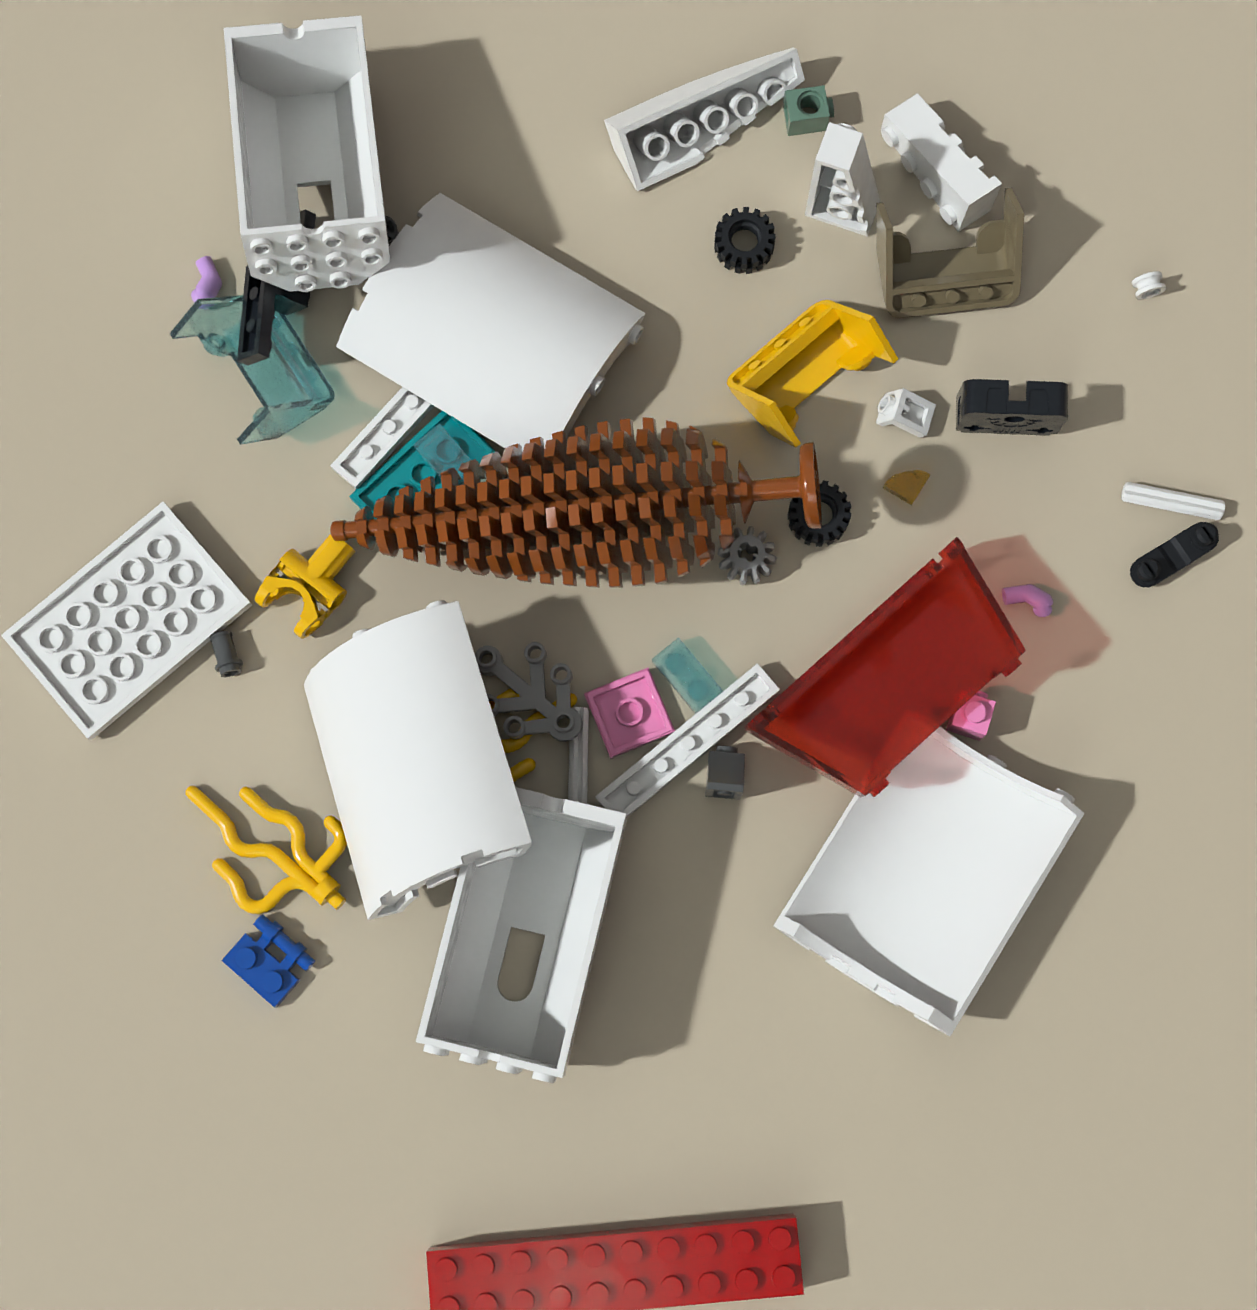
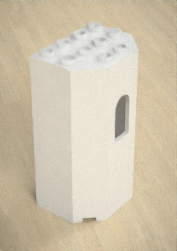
[224,15,391,292]
[416,787,627,1083]

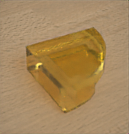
[883,470,931,506]

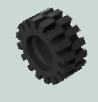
[714,207,776,274]
[787,480,851,547]

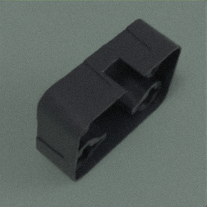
[956,379,1068,436]

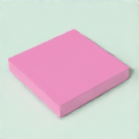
[584,667,675,759]

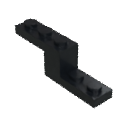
[237,209,316,366]

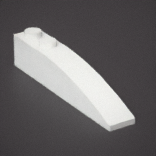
[604,47,805,191]

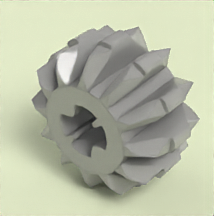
[718,526,777,586]

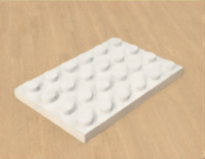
[1,502,252,740]

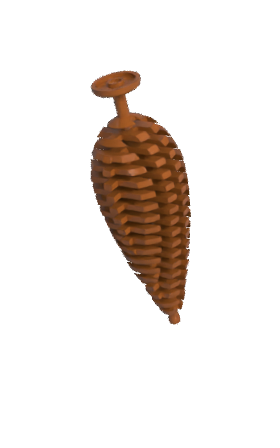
[330,417,822,588]

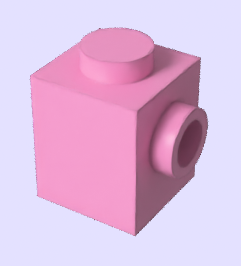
[946,689,996,741]

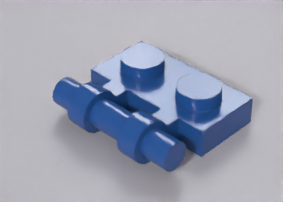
[221,914,315,1008]

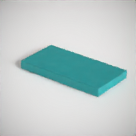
[349,411,495,519]

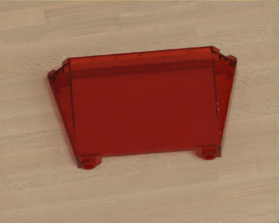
[743,537,1026,798]

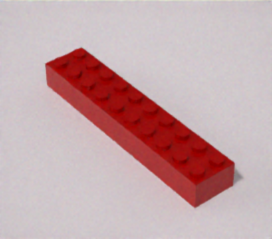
[426,1213,804,1310]

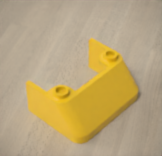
[727,300,898,448]

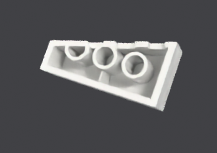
[805,122,880,237]

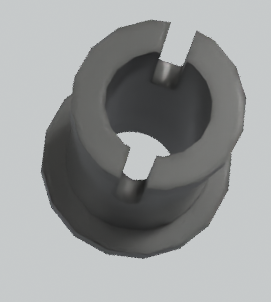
[210,631,243,678]

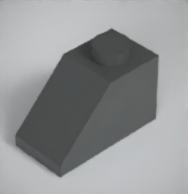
[705,746,745,800]

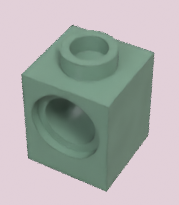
[783,85,834,136]

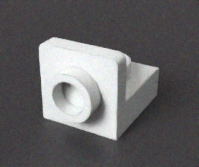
[876,388,936,438]

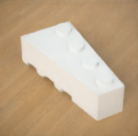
[881,93,1002,232]

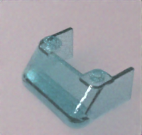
[170,295,335,445]

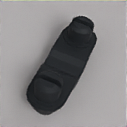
[1130,522,1219,588]

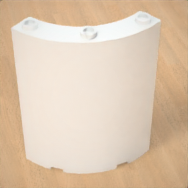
[336,193,645,452]
[304,600,532,920]
[773,711,1085,1036]

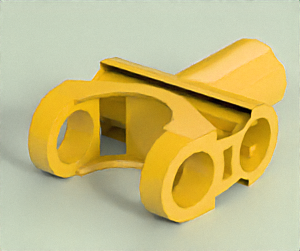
[255,534,356,639]

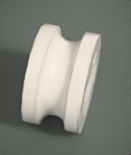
[1132,271,1166,300]

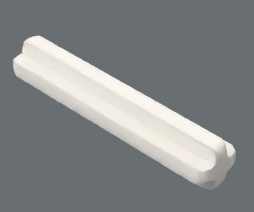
[1121,482,1225,520]
[568,707,589,804]

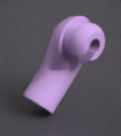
[191,256,222,306]
[1002,584,1053,617]

